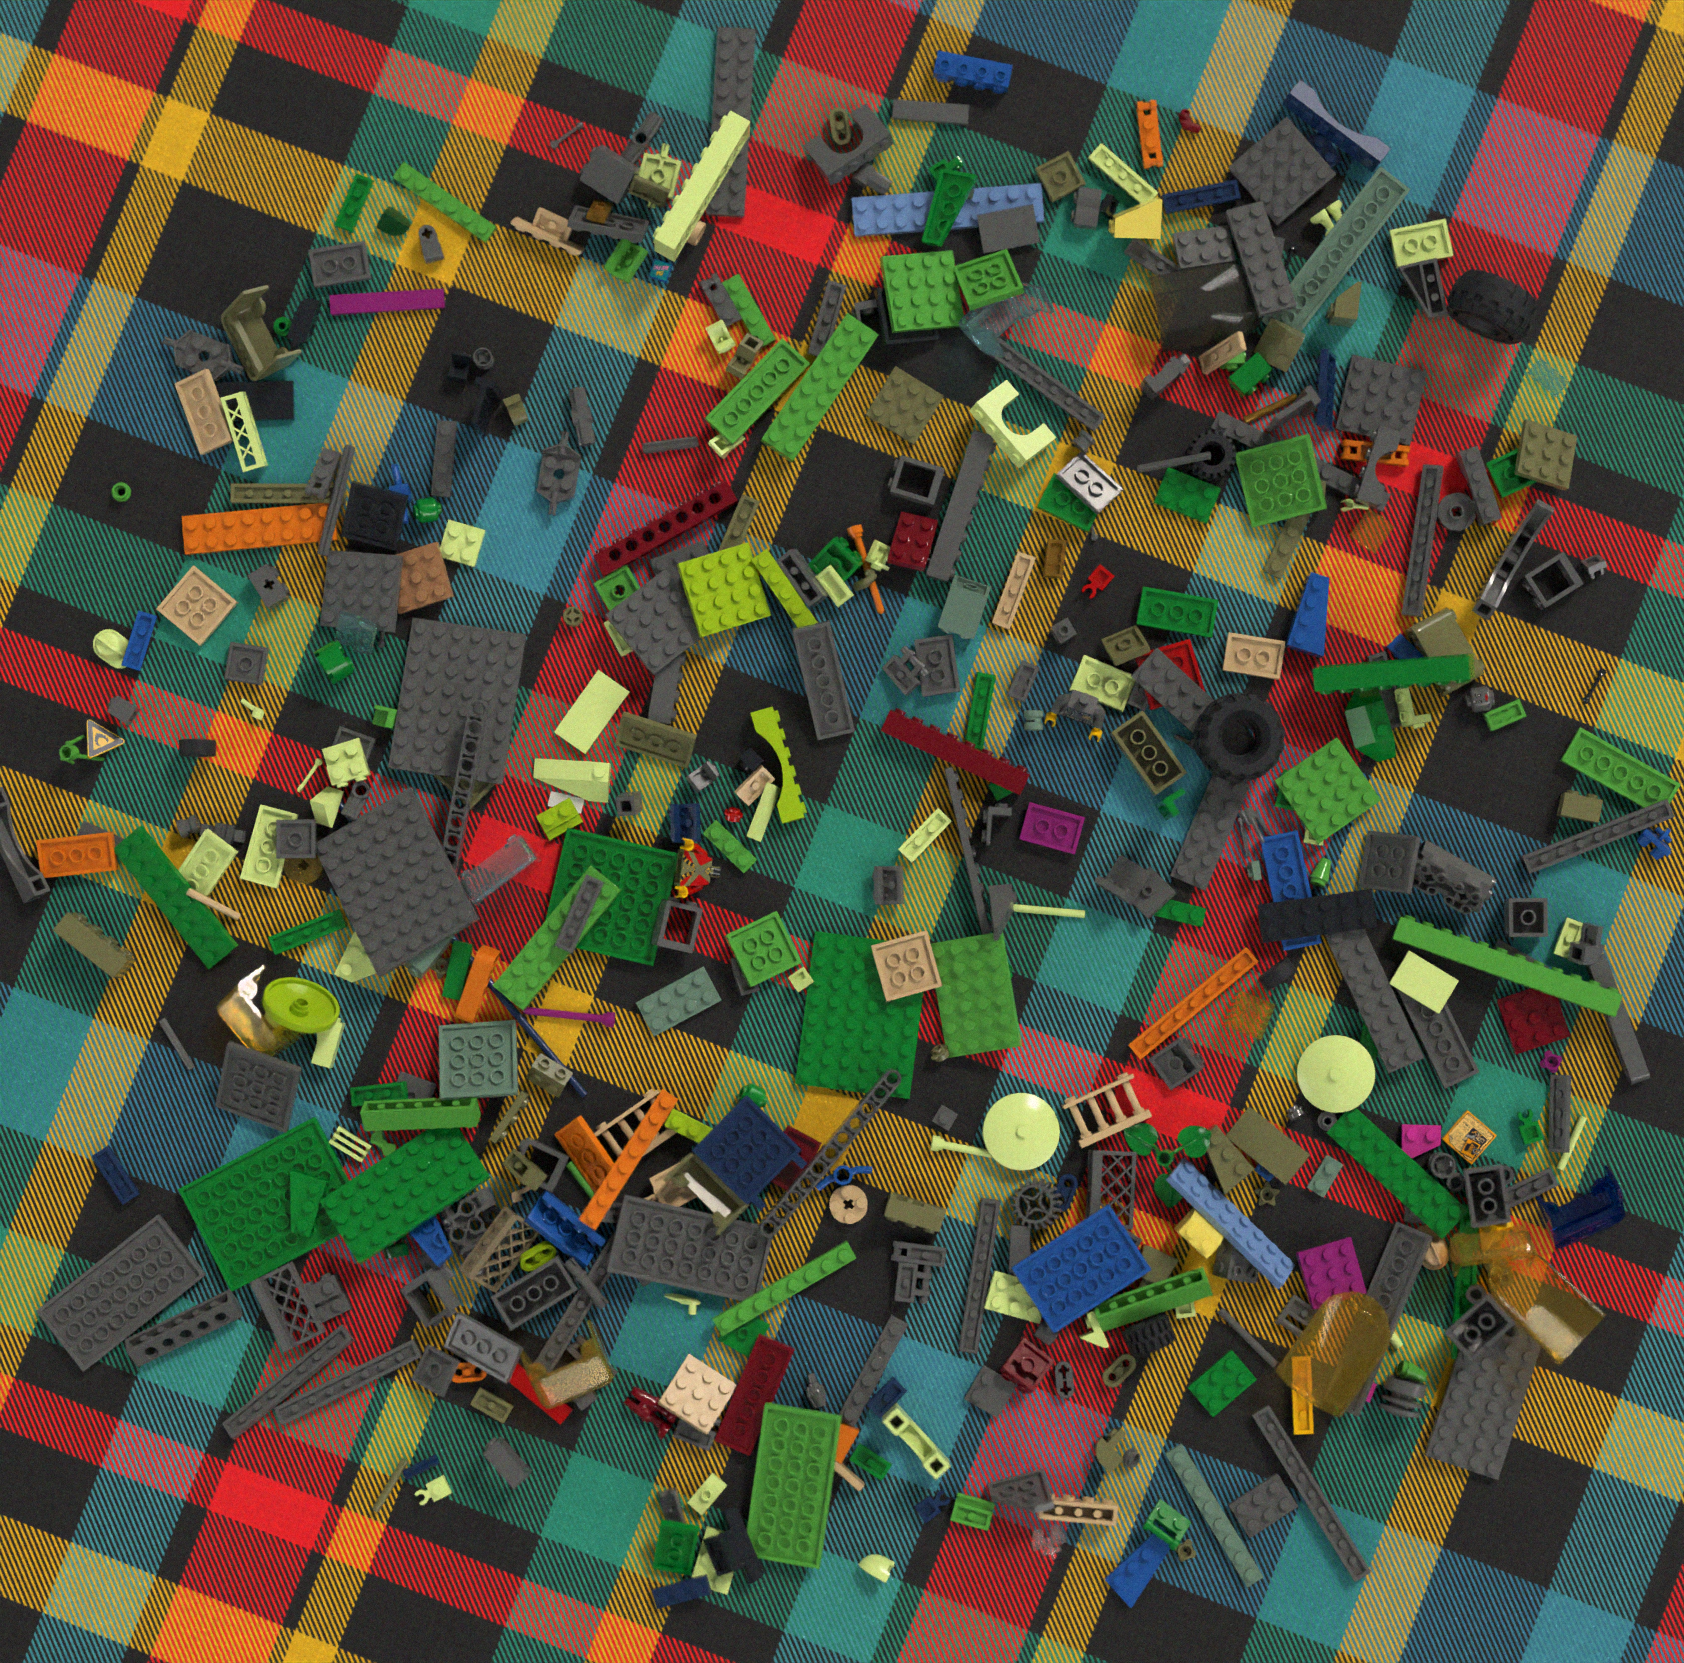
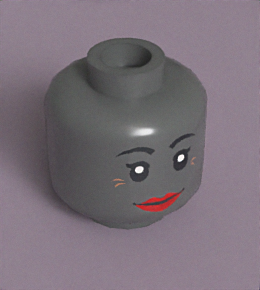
[1465,686,1495,713]

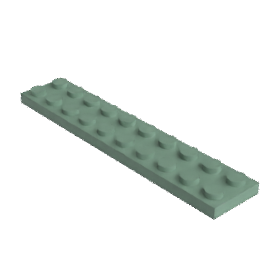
[1261,166,1411,332]

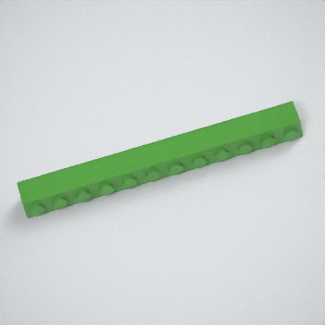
[1392,915,1623,1017]

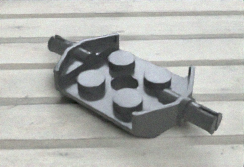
[163,329,244,381]
[536,431,581,516]

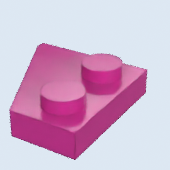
[1401,1124,1441,1158]

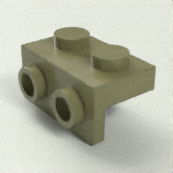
[526,1054,573,1098]

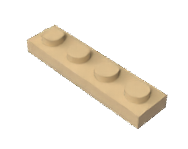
[991,551,1036,630]

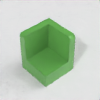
[373,705,397,730]

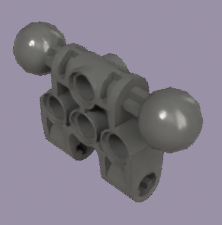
[441,1186,514,1281]

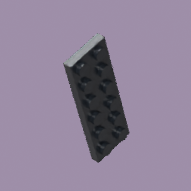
[1256,889,1377,943]

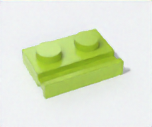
[536,798,583,841]

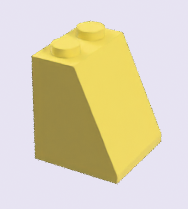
[1109,197,1162,239]
[1174,1207,1224,1258]

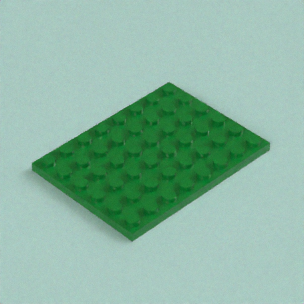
[795,931,924,1099]
[178,1116,350,1292]

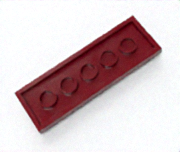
[714,1333,795,1456]

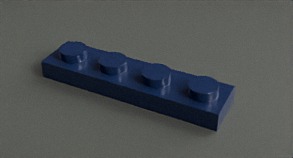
[1161,180,1240,215]

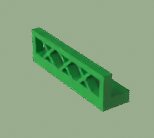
[1155,788,1186,821]

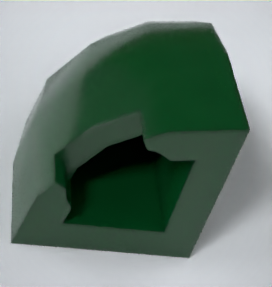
[376,206,411,236]

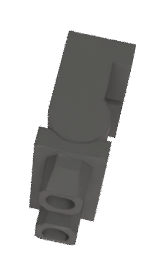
[1140,353,1191,401]

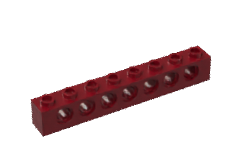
[594,480,738,576]

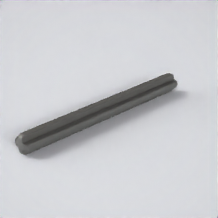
[317,445,355,556]

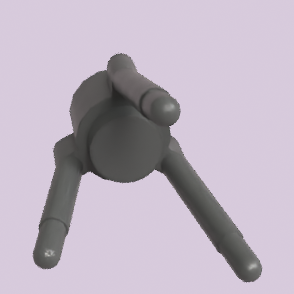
[1237,807,1272,857]

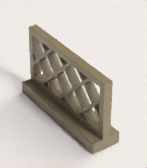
[459,1206,540,1293]

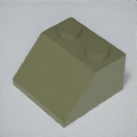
[1326,281,1362,327]
[1254,317,1306,373]

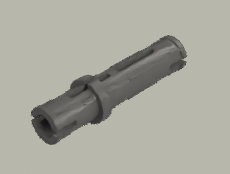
[563,1257,609,1310]

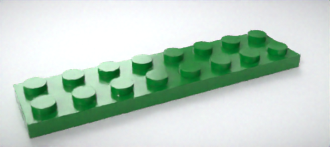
[114,825,238,969]
[1326,1108,1468,1239]

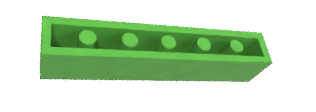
[360,1097,481,1132]
[1094,1267,1213,1332]

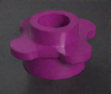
[1540,1050,1562,1073]

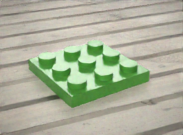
[953,249,1025,311]
[725,911,802,988]

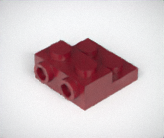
[999,1338,1054,1394]

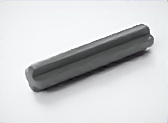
[642,436,699,454]

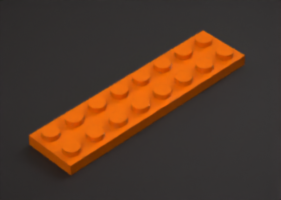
[182,503,338,555]

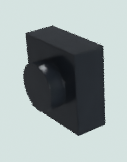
[1099,193,1119,220]

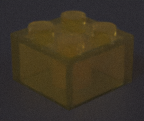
[1223,990,1275,1041]

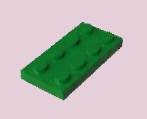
[1136,586,1218,638]

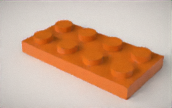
[36,832,118,878]
[554,1115,614,1193]

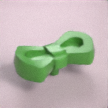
[370,1131,396,1157]

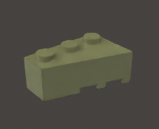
[1206,1124,1254,1194]
[884,1191,946,1234]

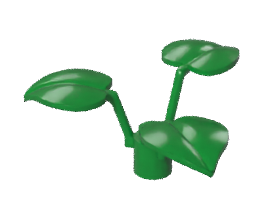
[1124,1123,1212,1208]

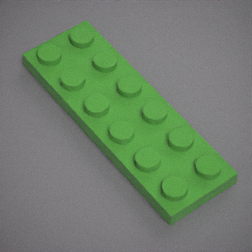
[705,339,810,445]
[1560,727,1681,808]

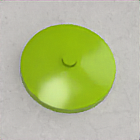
[262,977,340,1033]

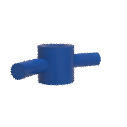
[389,464,412,524]
[815,1165,872,1191]

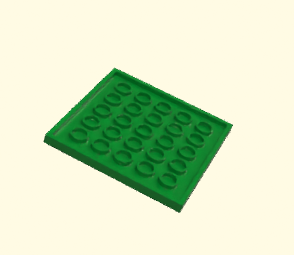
[545,828,678,966]

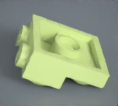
[322,738,371,788]

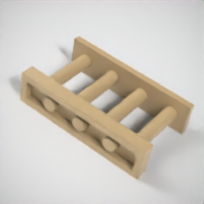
[1062,1072,1152,1148]
[594,1089,677,1157]

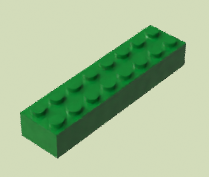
[1313,653,1475,695]

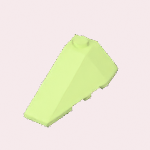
[533,758,611,803]

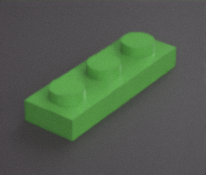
[703,820,757,873]

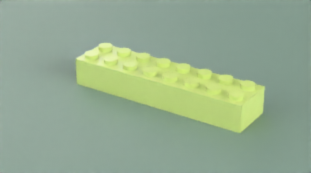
[653,111,750,262]

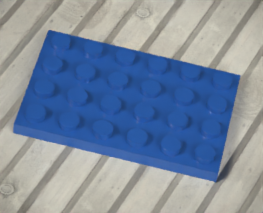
[1011,1204,1151,1333]

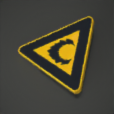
[86,719,124,759]

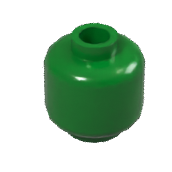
[412,497,442,523]
[738,1083,768,1108]

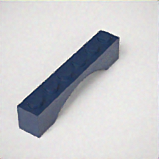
[1282,80,1391,173]

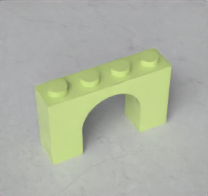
[969,380,1056,468]
[256,1013,345,1068]
[882,1402,950,1479]

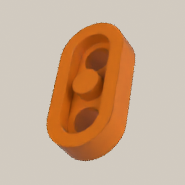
[452,1362,487,1383]

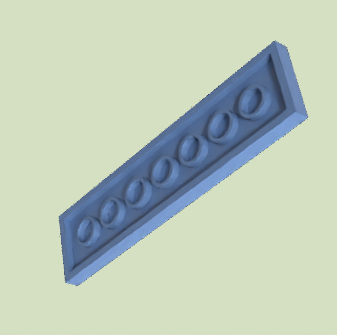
[1166,1157,1295,1289]

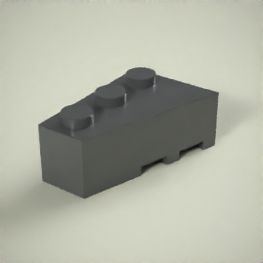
[1398,258,1448,322]

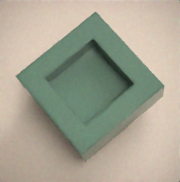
[1247,860,1262,881]

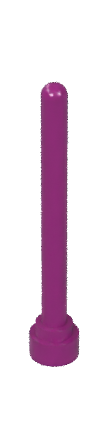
[523,1007,615,1028]

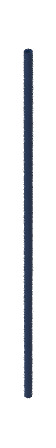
[339,801,588,1098]

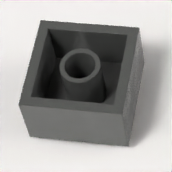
[1504,898,1548,937]

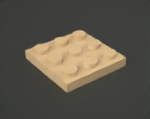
[156,565,238,646]
[871,930,942,1002]
[658,1354,737,1435]

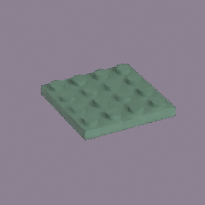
[439,1020,518,1101]

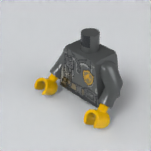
[1044,690,1105,742]

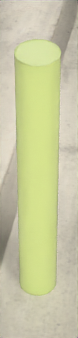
[1556,1115,1587,1171]

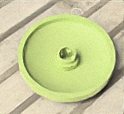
[1297,1035,1375,1113]
[982,1093,1060,1171]

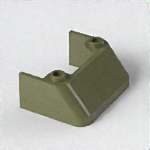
[221,285,302,381]
[663,1152,752,1235]

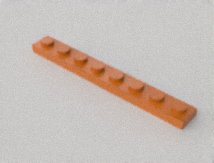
[1128,947,1259,1060]
[578,1089,679,1230]

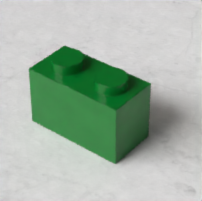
[1227,352,1273,397]

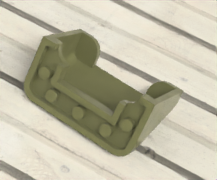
[1405,608,1485,697]

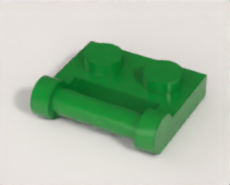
[1142,1499,1191,1551]

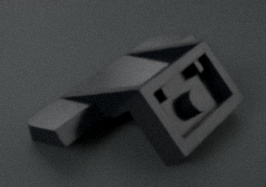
[703,1508,764,1584]

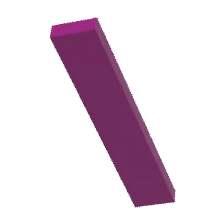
[330,288,445,315]

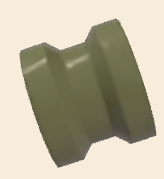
[563,606,583,627]

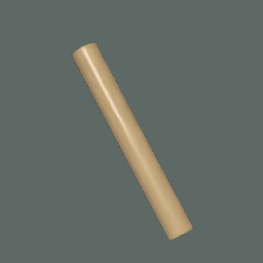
[186,888,240,920]

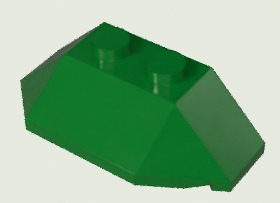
[1344,687,1396,762]

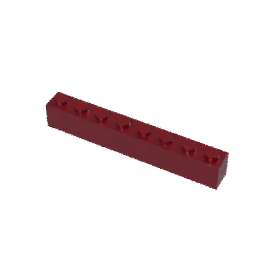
[881,708,1030,795]

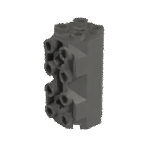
[1413,840,1496,914]

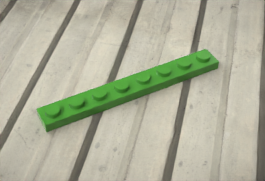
[712,1241,856,1336]

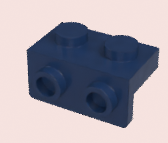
[669,803,701,843]

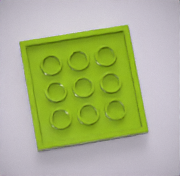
[676,543,771,638]

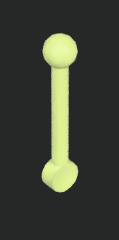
[297,758,322,793]

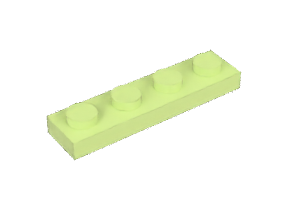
[1088,143,1158,204]

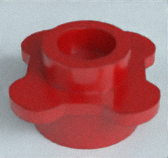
[724,807,743,822]

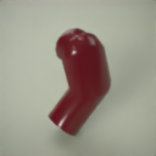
[1178,109,1202,134]

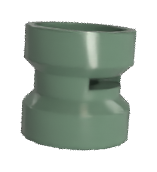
[1024,710,1043,731]

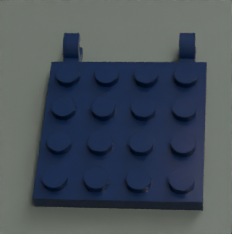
[692,1095,807,1211]

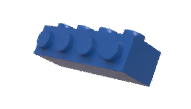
[933,50,1013,94]

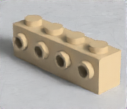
[1037,1493,1118,1526]

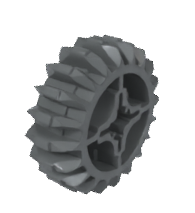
[1010,1178,1063,1230]

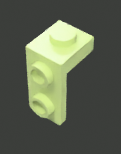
[1394,688,1432,729]

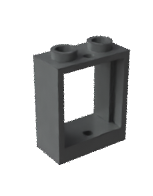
[887,455,945,507]
[1521,552,1584,610]
[651,897,703,953]
[510,1137,570,1192]
[400,1266,461,1328]
[483,1436,532,1489]

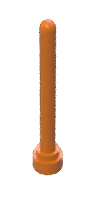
[847,524,884,614]

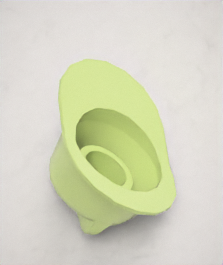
[93,629,129,669]

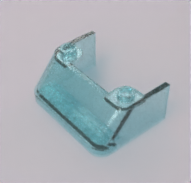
[958,282,1054,358]
[459,834,542,906]

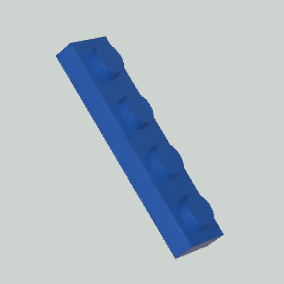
[542,1190,606,1247]

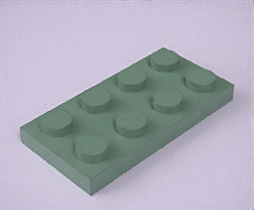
[636,966,721,1036]

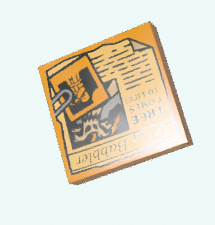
[1442,1110,1497,1165]

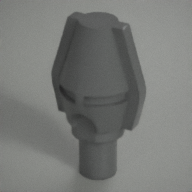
[806,1373,826,1409]

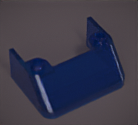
[1536,1165,1625,1248]

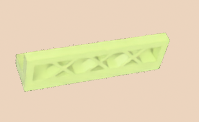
[220,391,268,472]

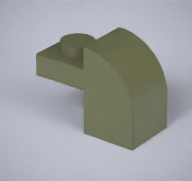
[726,333,764,379]
[1095,1427,1126,1473]

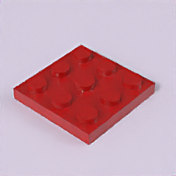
[1135,639,1205,710]

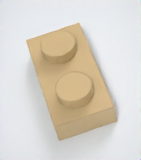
[734,765,775,806]

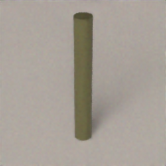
[372,1458,409,1512]

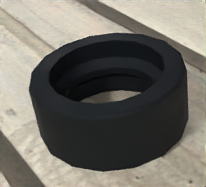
[179,739,216,757]
[1258,957,1296,991]

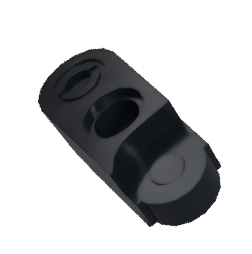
[287,298,321,352]

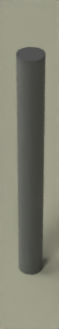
[1137,452,1211,473]
[1217,1307,1278,1367]

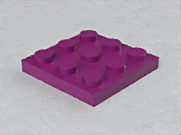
[1296,1237,1367,1309]

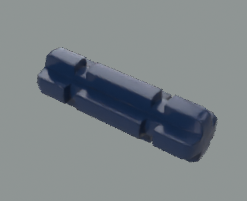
[402,1454,440,1480]

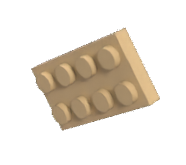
[175,369,233,455]

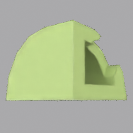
[858,1554,895,1583]

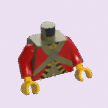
[674,838,721,898]

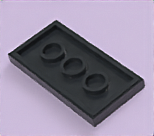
[217,381,295,421]

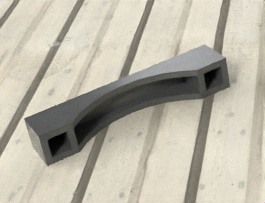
[0,787,50,903]

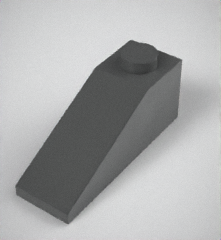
[988,884,1017,941]

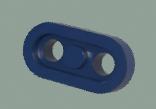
[1054,1174,1078,1211]

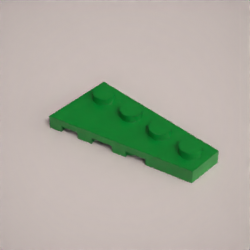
[922,168,978,247]

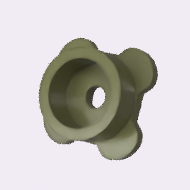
[930,1044,949,1062]
[1175,1539,1196,1562]

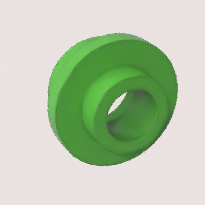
[112,482,131,502]

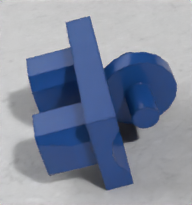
[1637,826,1672,860]

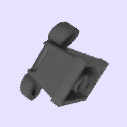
[1445,1164,1514,1228]
[1444,1284,1521,1362]

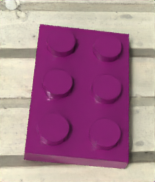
[1019,802,1085,855]

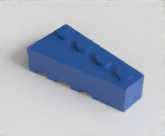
[1285,572,1329,659]

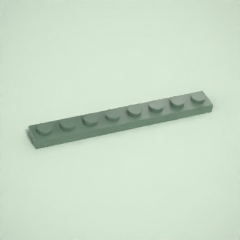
[1165,1443,1263,1587]

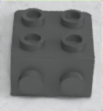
[981,803,1012,846]
[1212,1238,1259,1284]

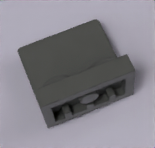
[1094,855,1152,906]

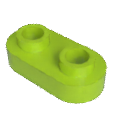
[519,1241,556,1271]

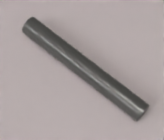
[159,1018,195,1071]

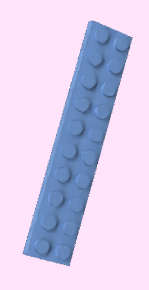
[852,183,1044,237]

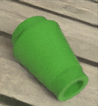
[1310,858,1332,888]
[1396,1360,1427,1383]

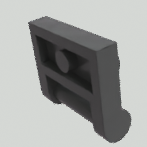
[1274,1294,1326,1344]

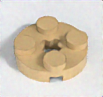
[829,1185,868,1224]

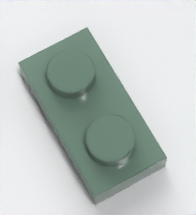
[1306,1154,1343,1198]

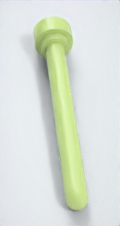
[930,1135,992,1158]

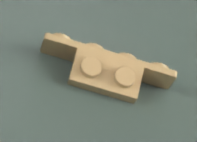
[511,207,585,255]

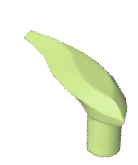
[664,1294,701,1315]

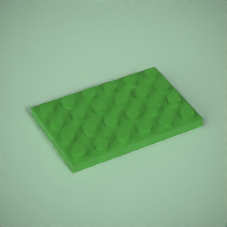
[931,932,1022,1058]

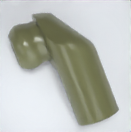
[853,568,877,591]

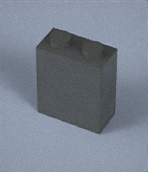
[579,145,641,204]

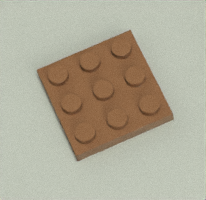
[397,542,454,614]

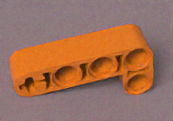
[455,944,501,1024]

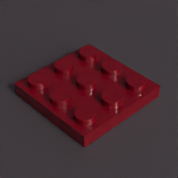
[1496,988,1570,1054]

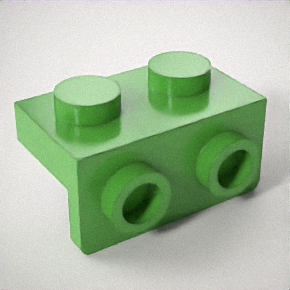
[604,239,648,284]

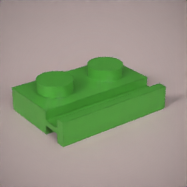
[950,1492,995,1531]

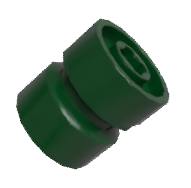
[383,1235,409,1259]

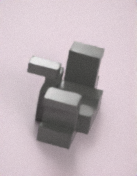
[200,822,246,845]

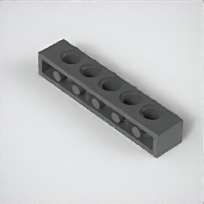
[125,1289,243,1367]

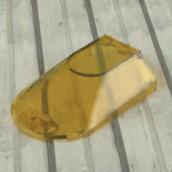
[1488,1248,1606,1365]
[1275,1292,1391,1418]

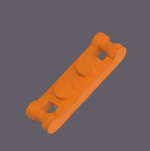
[1136,100,1163,169]
[1340,440,1410,467]

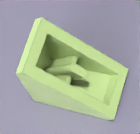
[310,786,344,828]

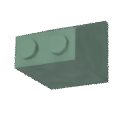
[938,575,991,639]
[403,935,454,979]

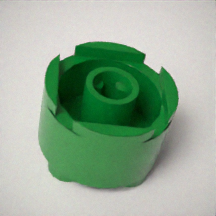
[313,640,355,685]

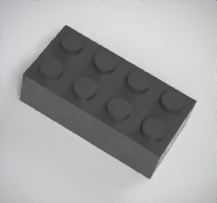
[491,1255,579,1330]

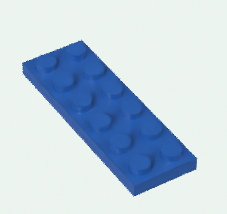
[1259,830,1321,951]

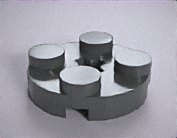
[1437,493,1476,532]

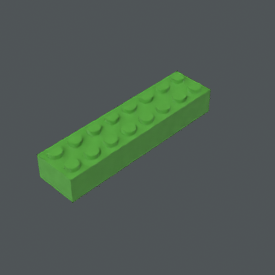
[760,313,879,463]
[493,866,622,1010]

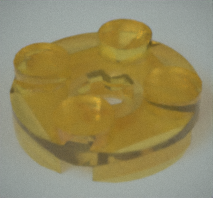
[284,853,323,885]

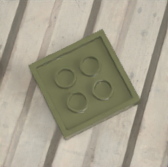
[865,366,944,445]
[1514,419,1577,491]

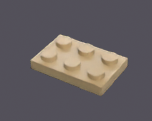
[1222,632,1286,680]

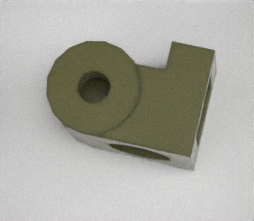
[503,393,529,426]

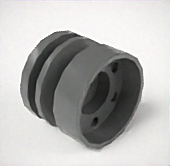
[1379,1375,1427,1418]

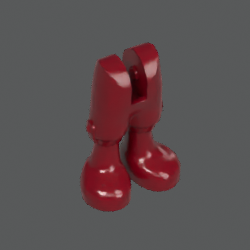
[623,1386,678,1440]

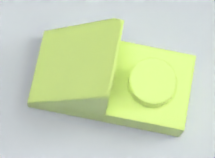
[708,434,745,459]
[1079,1309,1109,1348]

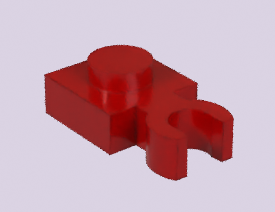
[1081,564,1115,599]

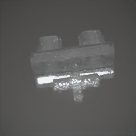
[1032,1525,1067,1559]

